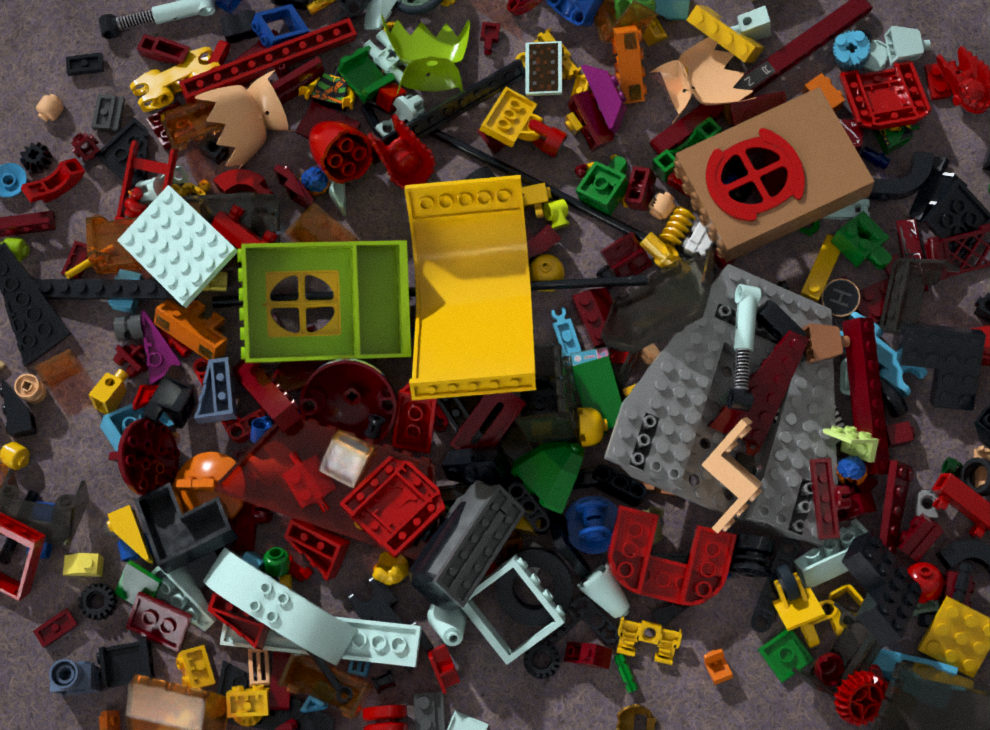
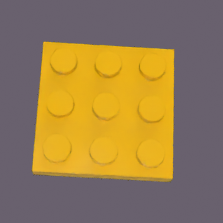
[917,596,990,678]

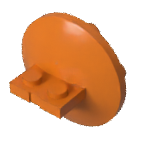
[173,452,247,519]

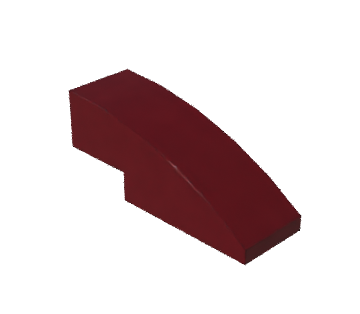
[136,34,191,64]

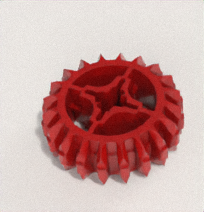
[833,670,888,727]

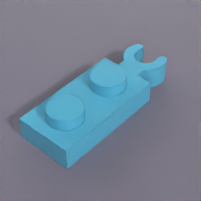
[551,307,581,360]

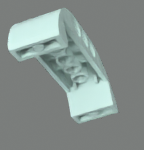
[203,547,358,665]

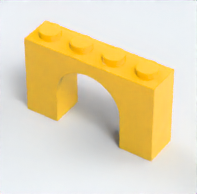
[686,5,765,63]

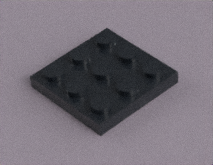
[922,179,990,259]

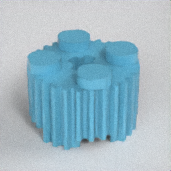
[833,30,871,71]

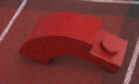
[21,158,85,203]
[213,169,275,207]

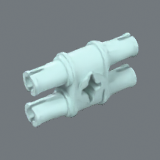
[363,30,408,84]

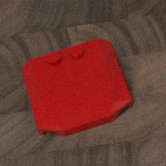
[839,60,931,130]
[339,456,446,559]

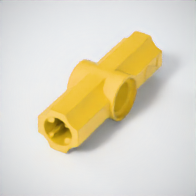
[639,232,693,282]

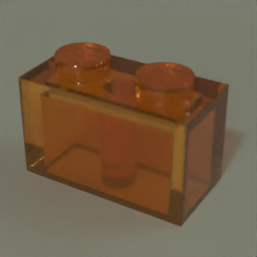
[35,349,83,388]

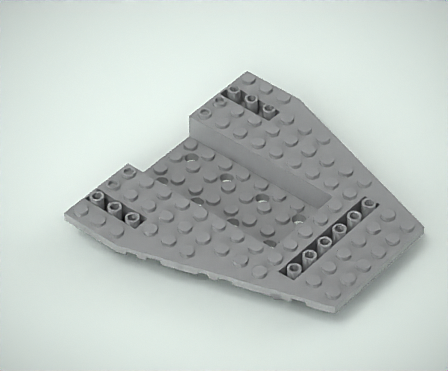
[604,264,838,547]

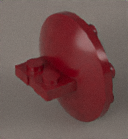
[109,418,180,496]

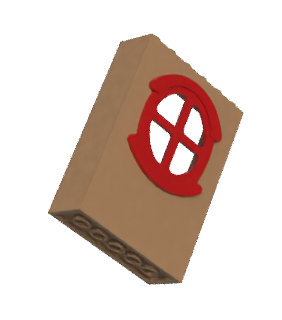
[673,87,875,263]

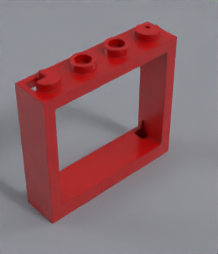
[0,512,46,601]

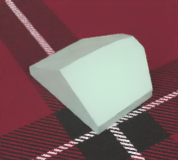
[329,172,346,216]

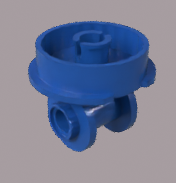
[566,496,618,554]

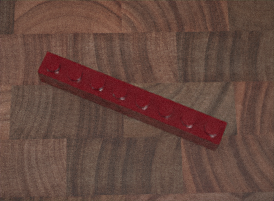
[842,317,890,476]

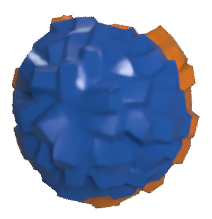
[300,167,330,196]
[836,456,868,486]

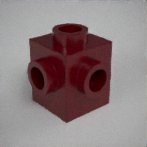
[71,132,100,161]

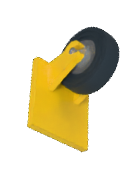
[772,564,826,631]

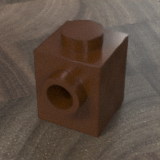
[501,530,523,560]

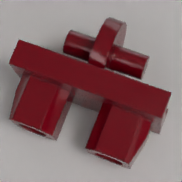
[113,344,148,378]

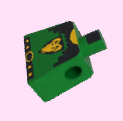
[872,122,919,155]

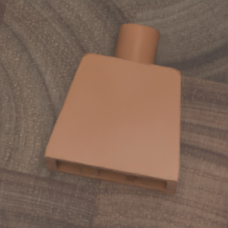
[802,323,850,364]

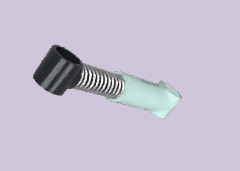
[98,0,215,39]
[727,284,761,412]

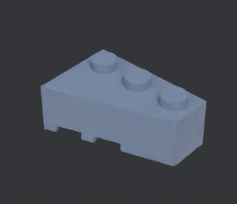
[194,357,237,424]

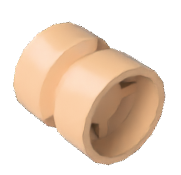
[14,373,47,404]

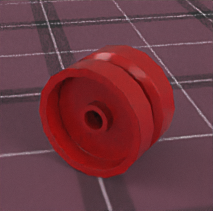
[362,705,408,730]

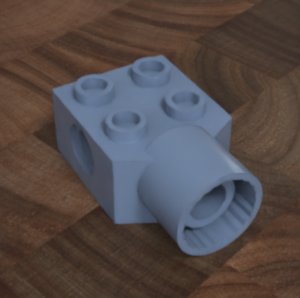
[49,659,102,695]

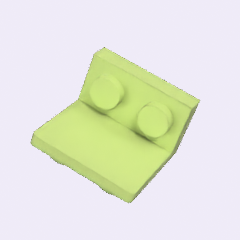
[823,426,879,463]

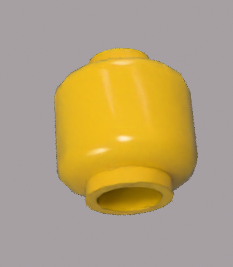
[0,442,30,470]

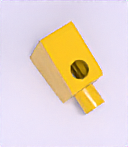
[89,369,128,415]

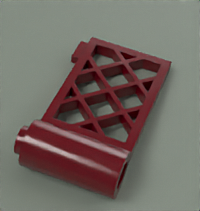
[924,223,990,281]

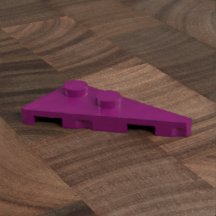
[141,310,182,385]

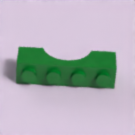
[652,117,722,183]

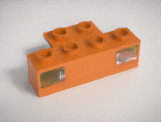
[612,25,647,104]
[154,300,228,361]

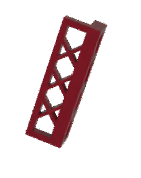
[0,211,56,237]

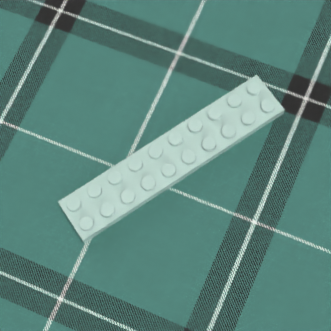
[220,617,422,668]

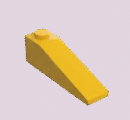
[800,234,840,303]

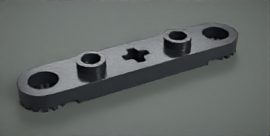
[750,538,800,633]

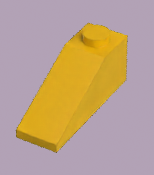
[107,505,154,564]

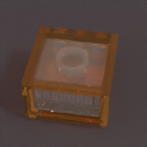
[318,429,375,489]

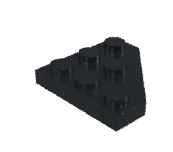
[95,118,149,189]

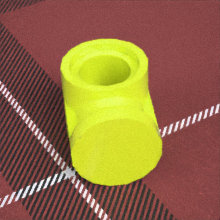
[543,199,570,230]

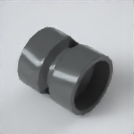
[114,314,144,342]

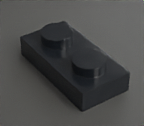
[66,52,104,76]

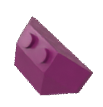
[581,64,627,134]

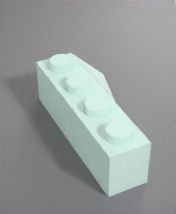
[794,518,868,588]

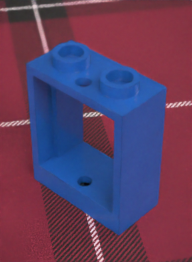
[251,4,310,49]

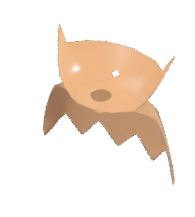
[649,37,756,124]
[195,70,296,169]

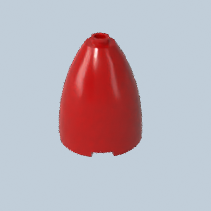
[309,121,373,184]

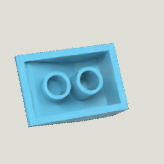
[100,403,174,452]

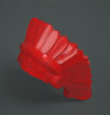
[936,46,990,114]
[367,114,436,190]

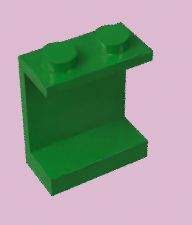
[337,45,396,103]

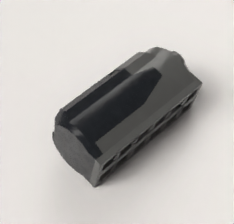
[409,480,526,611]

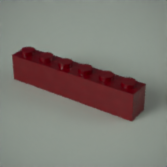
[233,359,302,432]

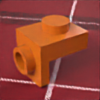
[703,649,733,685]

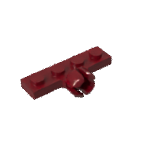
[809,458,852,540]
[233,473,273,552]

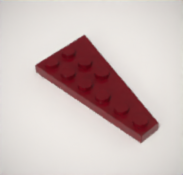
[707,330,809,447]

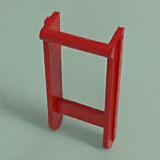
[114,140,178,228]

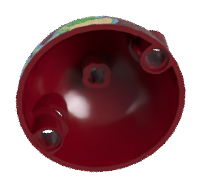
[300,358,398,452]

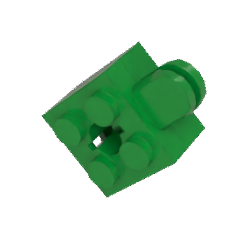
[576,156,629,216]
[831,211,892,270]

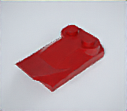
[392,382,438,453]

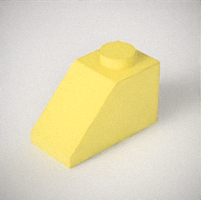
[63,553,105,577]

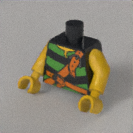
[298,66,356,112]

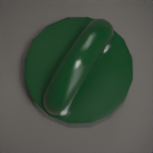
[941,457,963,476]

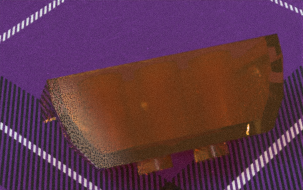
[286,203,359,243]

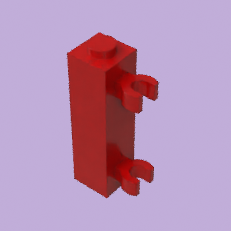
[211,204,278,249]
[931,473,990,538]

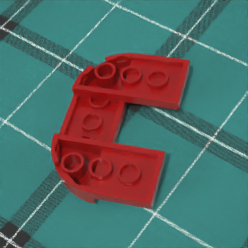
[607,505,737,606]

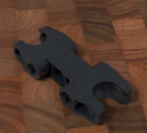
[347,575,433,673]

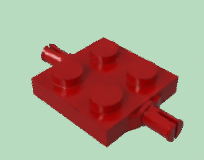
[282,451,336,513]

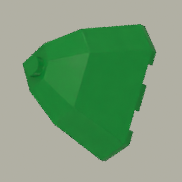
[510,441,585,514]

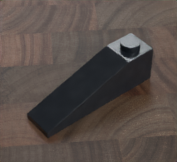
[437,397,483,445]

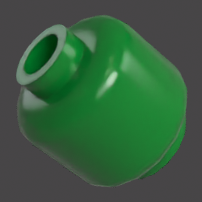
[263,547,290,577]

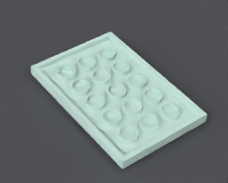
[117,185,237,308]

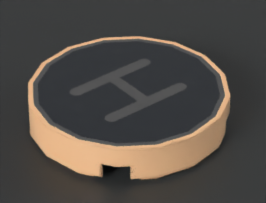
[821,279,861,317]

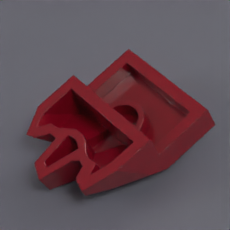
[273,164,313,208]

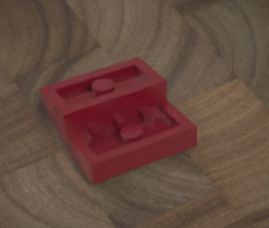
[600,232,653,277]

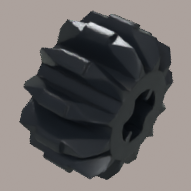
[20,142,52,174]

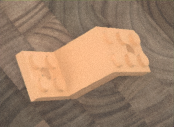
[702,417,763,533]

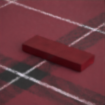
[269,651,294,710]

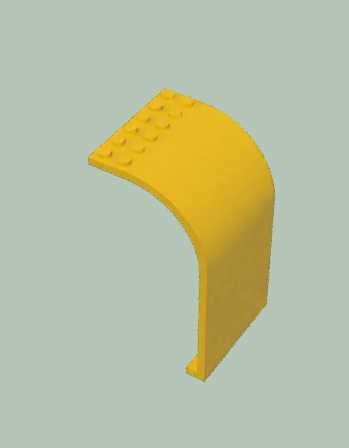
[405,175,536,400]

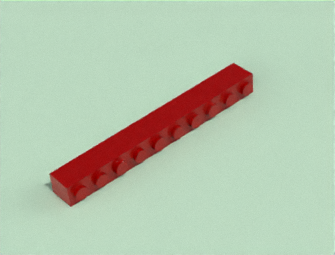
[179,18,357,104]

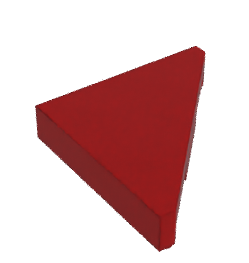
[132,385,159,410]

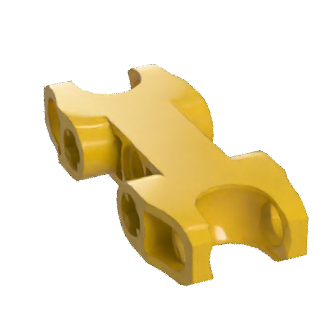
[130,47,220,112]

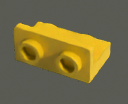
[176,645,216,694]
[226,684,270,718]

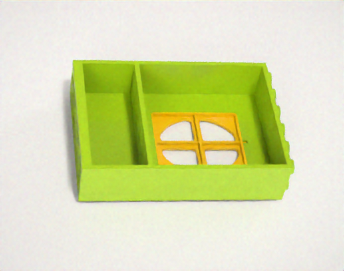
[237,240,411,363]

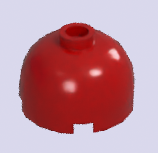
[907,562,944,604]

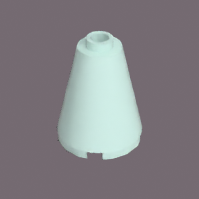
[577,562,630,619]
[427,603,467,646]

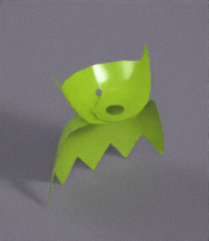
[381,14,470,94]

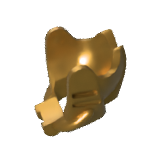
[616,704,657,730]

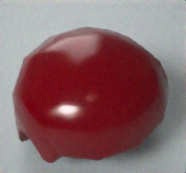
[814,652,845,687]

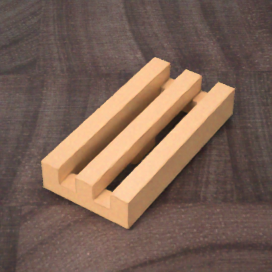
[248,648,270,688]

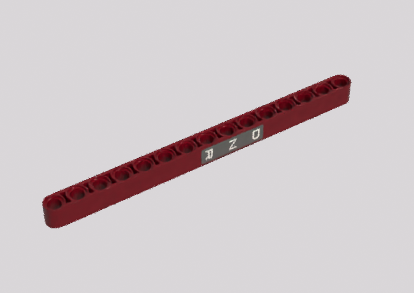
[649,0,873,155]

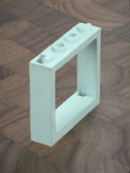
[462,554,566,665]

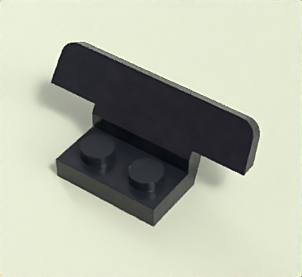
[909,157,968,223]
[143,365,197,429]

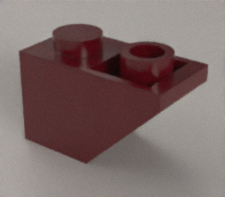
[837,492,877,523]
[564,642,613,669]

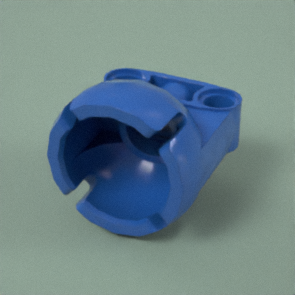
[546,0,604,27]

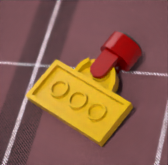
[479,87,568,158]

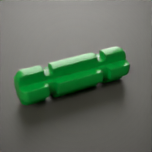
[614,654,638,693]

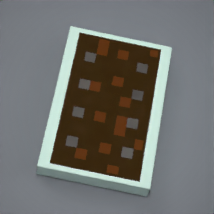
[525,41,562,96]

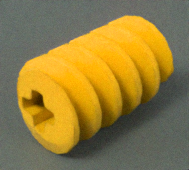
[659,206,696,248]

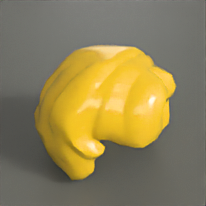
[372,551,410,586]

